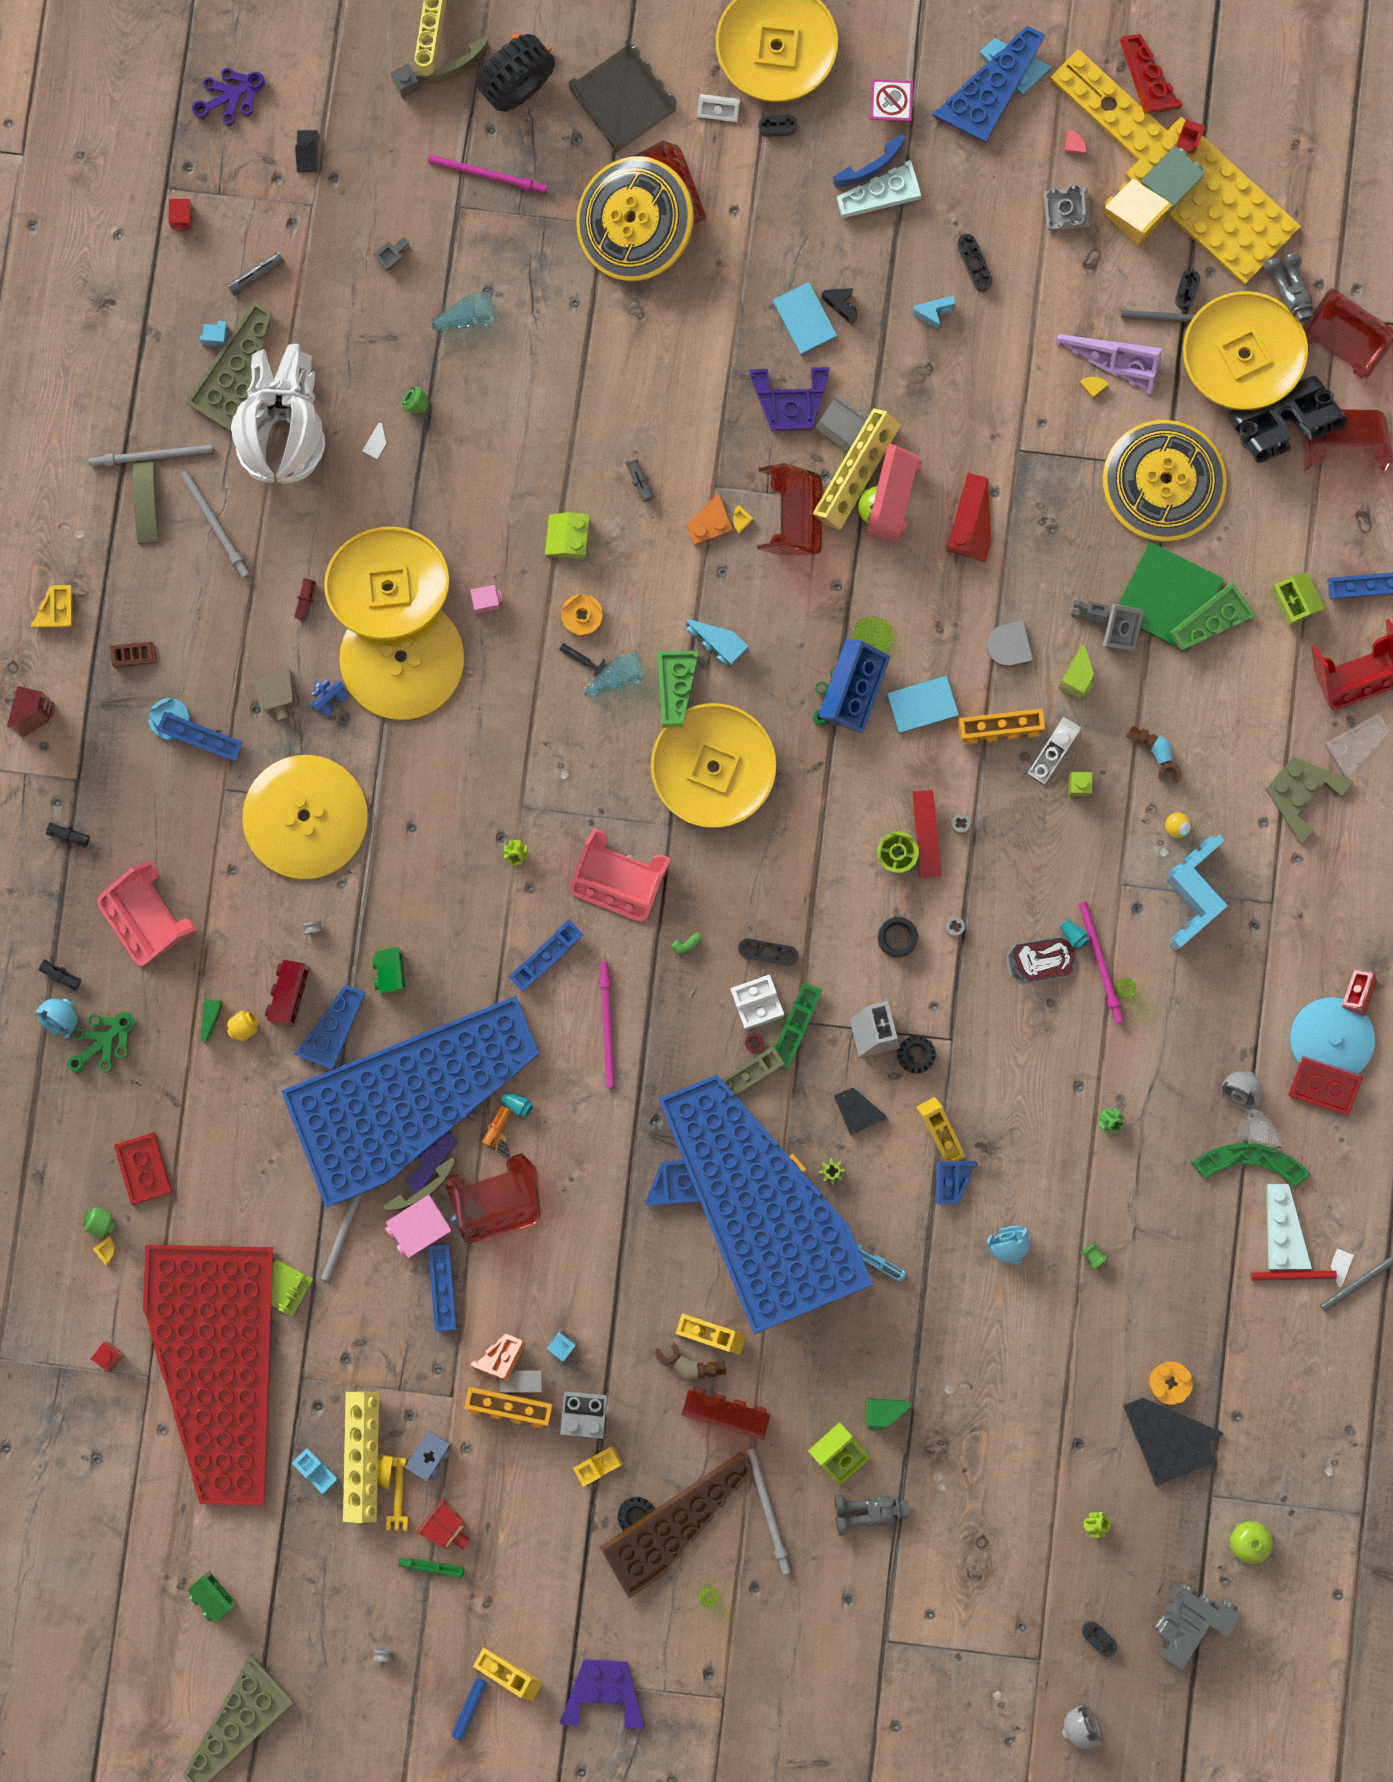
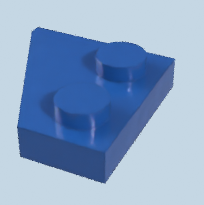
[936,1161,977,1204]

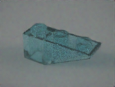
[431,292,494,331]
[583,651,644,697]

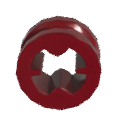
[745,1033,764,1052]

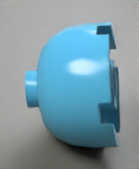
[34,998,78,1039]
[987,1225,1031,1265]

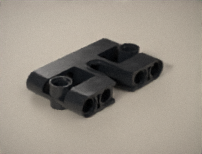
[1227,376,1347,463]

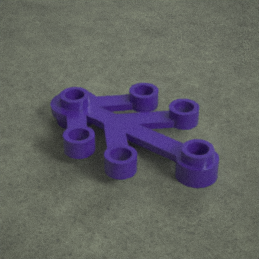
[192,68,265,126]

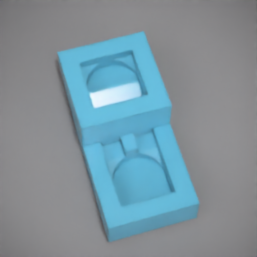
[292,1448,339,1495]

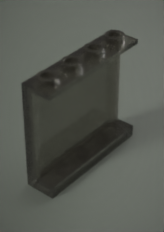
[568,40,676,153]

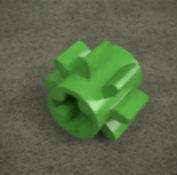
[1098,1107,1125,1134]

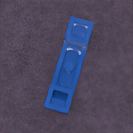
[832,134,904,186]
[508,919,584,992]

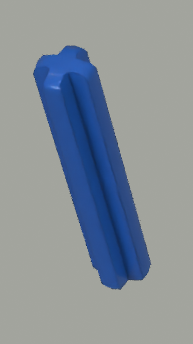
[451,1678,487,1740]

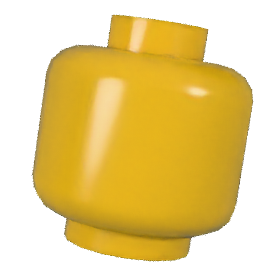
[227,1010,259,1042]

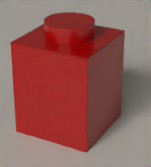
[168,199,192,232]
[91,1341,124,1372]

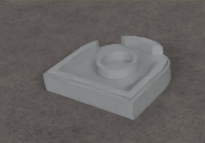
[987,620,1033,666]

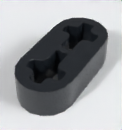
[759,115,797,137]
[1175,270,1200,309]
[1081,1621,1117,1657]

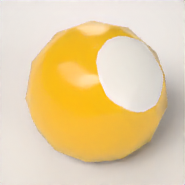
[1165,812,1191,839]

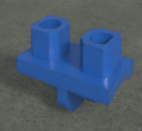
[310,680,349,717]

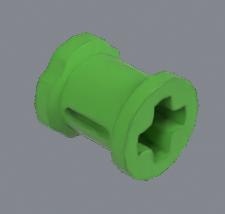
[1080,1241,1108,1270]

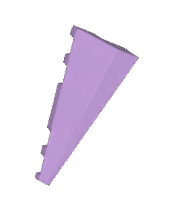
[1056,334,1162,395]

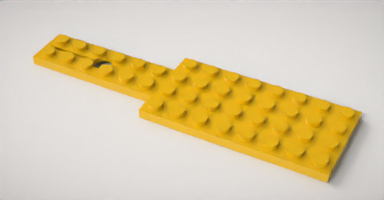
[1050,49,1301,286]

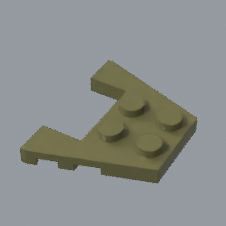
[1265,757,1353,844]

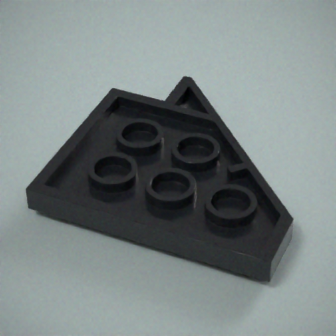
[1123,1398,1224,1486]

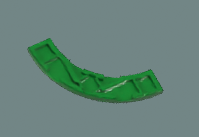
[1191,1143,1311,1188]

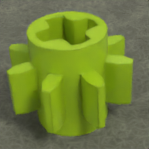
[503,840,529,865]
[819,1158,845,1185]
[1084,1512,1111,1538]

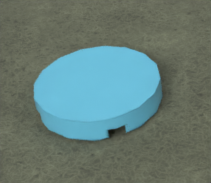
[148,698,191,740]

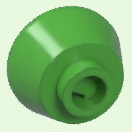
[402,387,428,414]

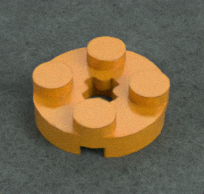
[562,594,603,637]
[1149,1361,1193,1405]

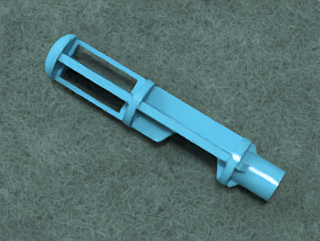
[857,1244,906,1282]

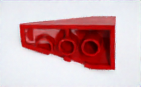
[946,473,991,562]

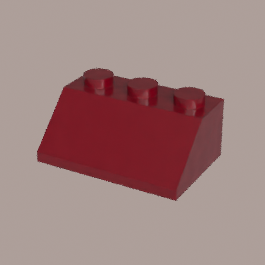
[7,686,55,737]
[265,959,310,1028]

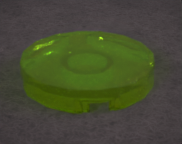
[852,616,893,653]

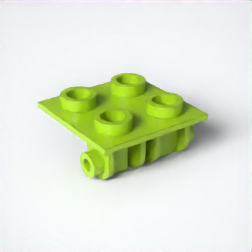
[272,1259,313,1317]

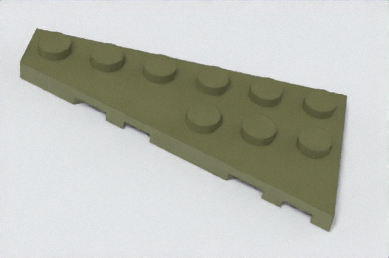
[186,301,272,433]
[183,1654,294,1782]

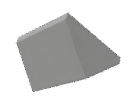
[1103,603,1144,651]

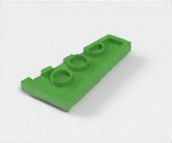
[1169,583,1256,650]
[657,651,699,728]

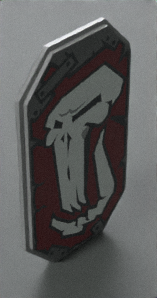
[1005,936,1078,985]

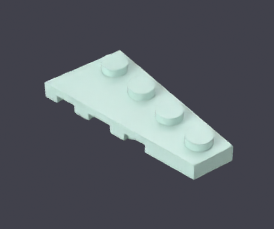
[1266,1184,1312,1269]

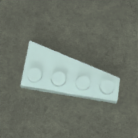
[837,160,921,218]

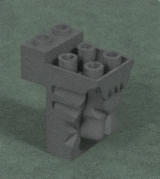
[1153,1583,1241,1670]

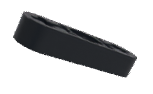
[957,234,992,292]
[738,938,798,966]

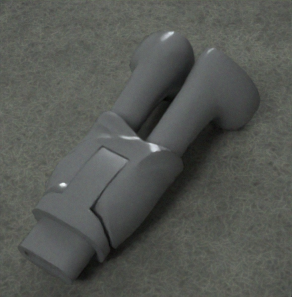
[1264,253,1314,323]
[834,1495,909,1536]

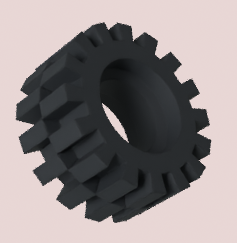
[897,1035,936,1074]
[617,1496,655,1531]

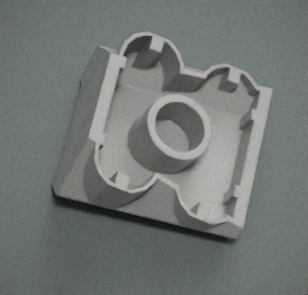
[1044,185,1092,231]
[816,394,868,452]

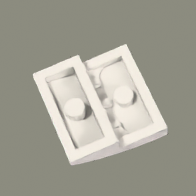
[730,974,785,1031]

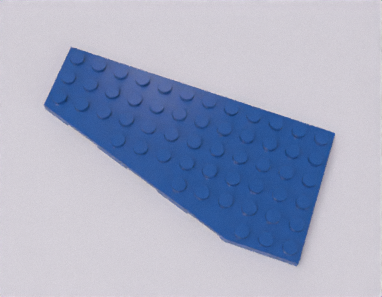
[281,996,540,1208]
[659,1075,873,1335]

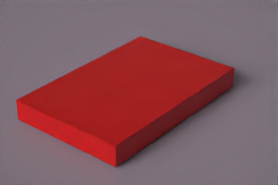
[1288,1056,1363,1116]
[114,1132,173,1205]

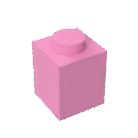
[470,585,503,614]

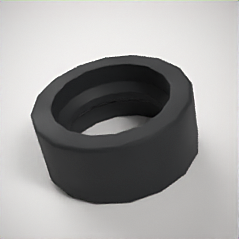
[877,917,918,958]

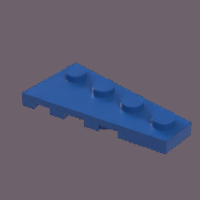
[294,984,366,1070]

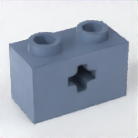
[405,1430,451,1481]

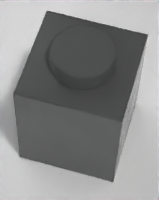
[391,63,420,98]

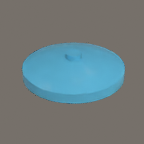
[1290,997,1375,1074]

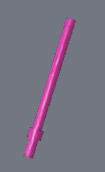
[428,154,548,193]
[1079,901,1124,1024]
[599,962,615,1088]

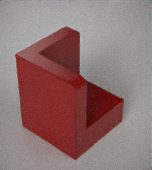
[1176,119,1205,155]

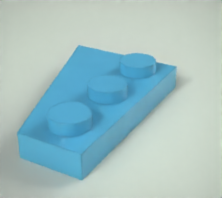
[979,38,1052,97]

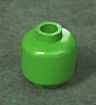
[82,1207,115,1238]

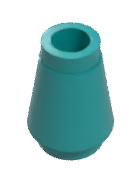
[1059,919,1090,950]
[501,1092,533,1119]

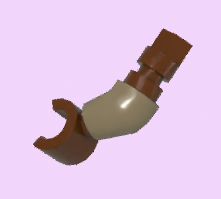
[655,1342,726,1381]

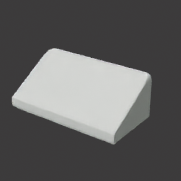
[697,94,740,122]
[274,343,302,381]

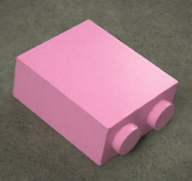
[385,1195,453,1258]

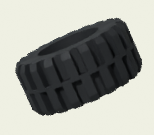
[477,34,555,112]

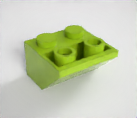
[1270,572,1325,627]

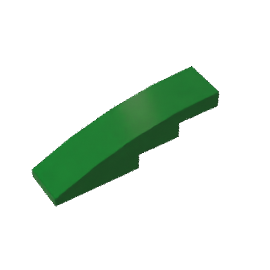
[775,981,823,1069]

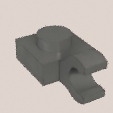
[373,238,411,272]
[1071,600,1109,624]

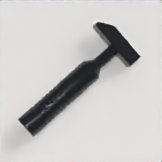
[559,643,605,678]

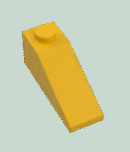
[916,1097,966,1161]
[676,1314,747,1355]
[473,1647,543,1701]

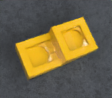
[573,1445,623,1487]

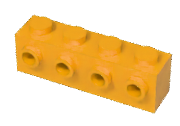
[957,709,1045,745]
[464,1386,553,1428]

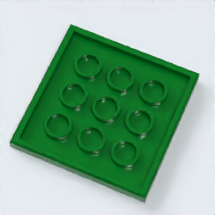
[1119,542,1224,653]

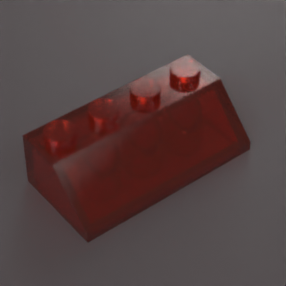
[681,1386,770,1440]

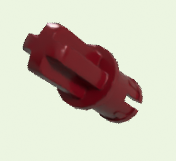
[294,578,316,621]

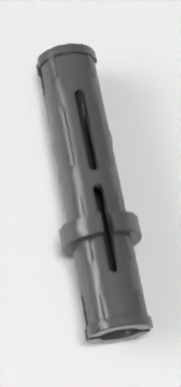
[226,251,285,295]

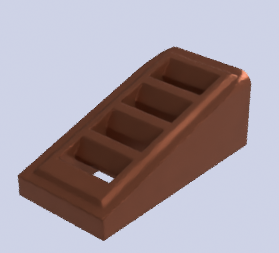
[110,642,156,668]

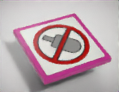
[870,79,913,122]

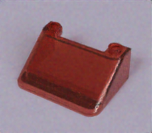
[1303,409,1393,471]
[445,1153,541,1244]

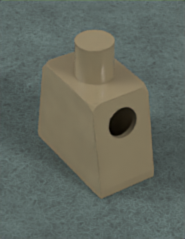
[251,669,295,721]

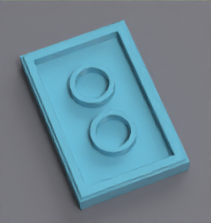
[772,282,837,355]
[887,676,959,734]

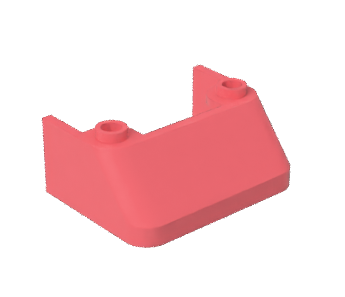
[866,444,922,542]

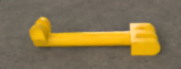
[386,1457,409,1532]

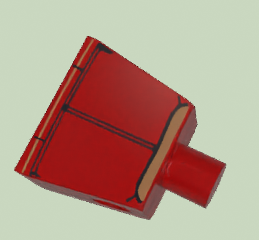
[416,1498,470,1549]

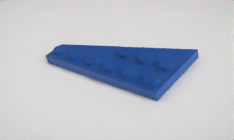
[932,26,1045,143]

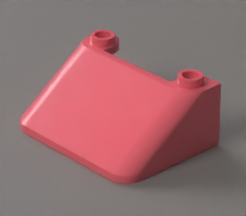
[570,828,671,921]
[97,860,197,966]

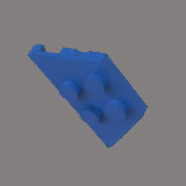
[645,1160,700,1206]

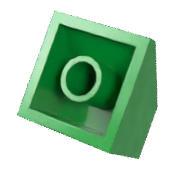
[372,947,406,995]
[864,1398,911,1431]
[187,1571,237,1623]

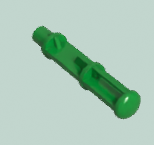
[398,1558,465,1579]

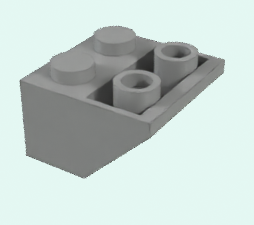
[849,1001,900,1058]
[560,1391,607,1438]

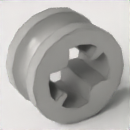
[951,814,971,834]
[945,917,965,937]
[302,921,323,935]
[373,1649,393,1662]

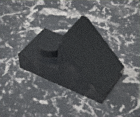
[295,130,318,172]
[821,288,858,325]

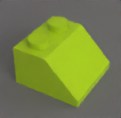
[545,512,590,560]
[1058,645,1095,700]
[808,1422,871,1486]

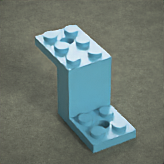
[1167,834,1227,951]

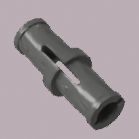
[626,459,654,502]

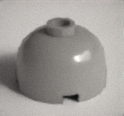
[1219,1072,1263,1111]
[1062,1704,1102,1750]

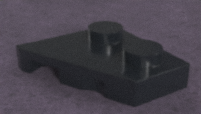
[834,1088,888,1134]

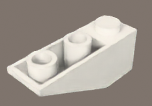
[1028,717,1081,784]

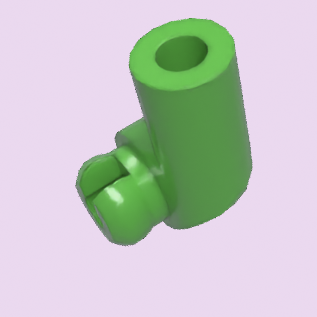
[671,932,703,955]

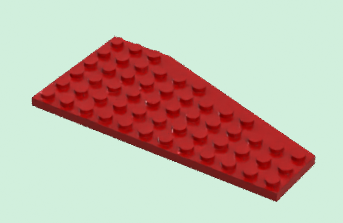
[143,1245,274,1505]

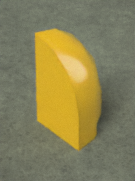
[377,1454,395,1490]

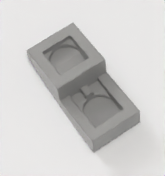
[500,1370,542,1392]

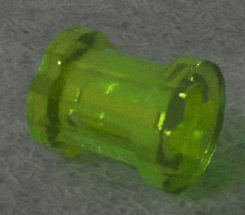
[1115,978,1136,998]
[699,1586,718,1607]

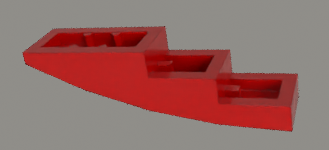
[912,790,941,878]

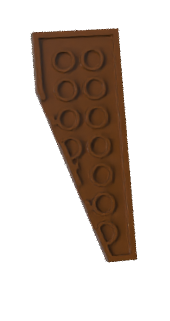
[599,1452,753,1599]

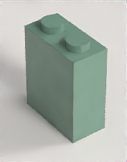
[1141,146,1205,213]

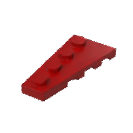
[1120,34,1183,114]

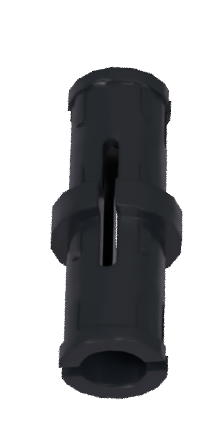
[46,822,90,848]
[38,959,82,991]

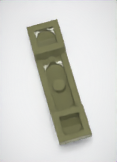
[414,36,489,84]
[133,461,159,544]
[722,1046,785,1095]
[383,1157,456,1210]

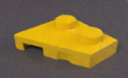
[31,585,72,628]

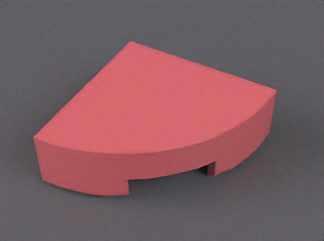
[1065,130,1086,154]

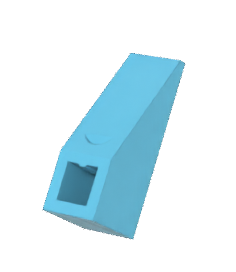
[686,619,748,667]

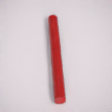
[1251,1270,1337,1281]

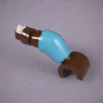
[1126,726,1182,783]

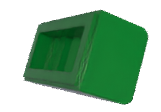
[200,999,223,1043]

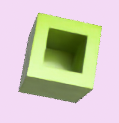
[1068,772,1092,796]

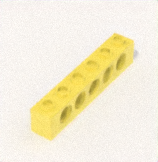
[813,408,901,530]
[343,1391,379,1523]

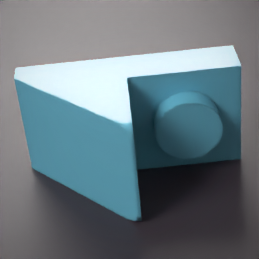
[912,296,955,329]

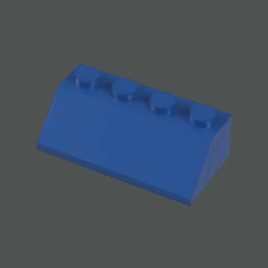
[818,639,891,734]

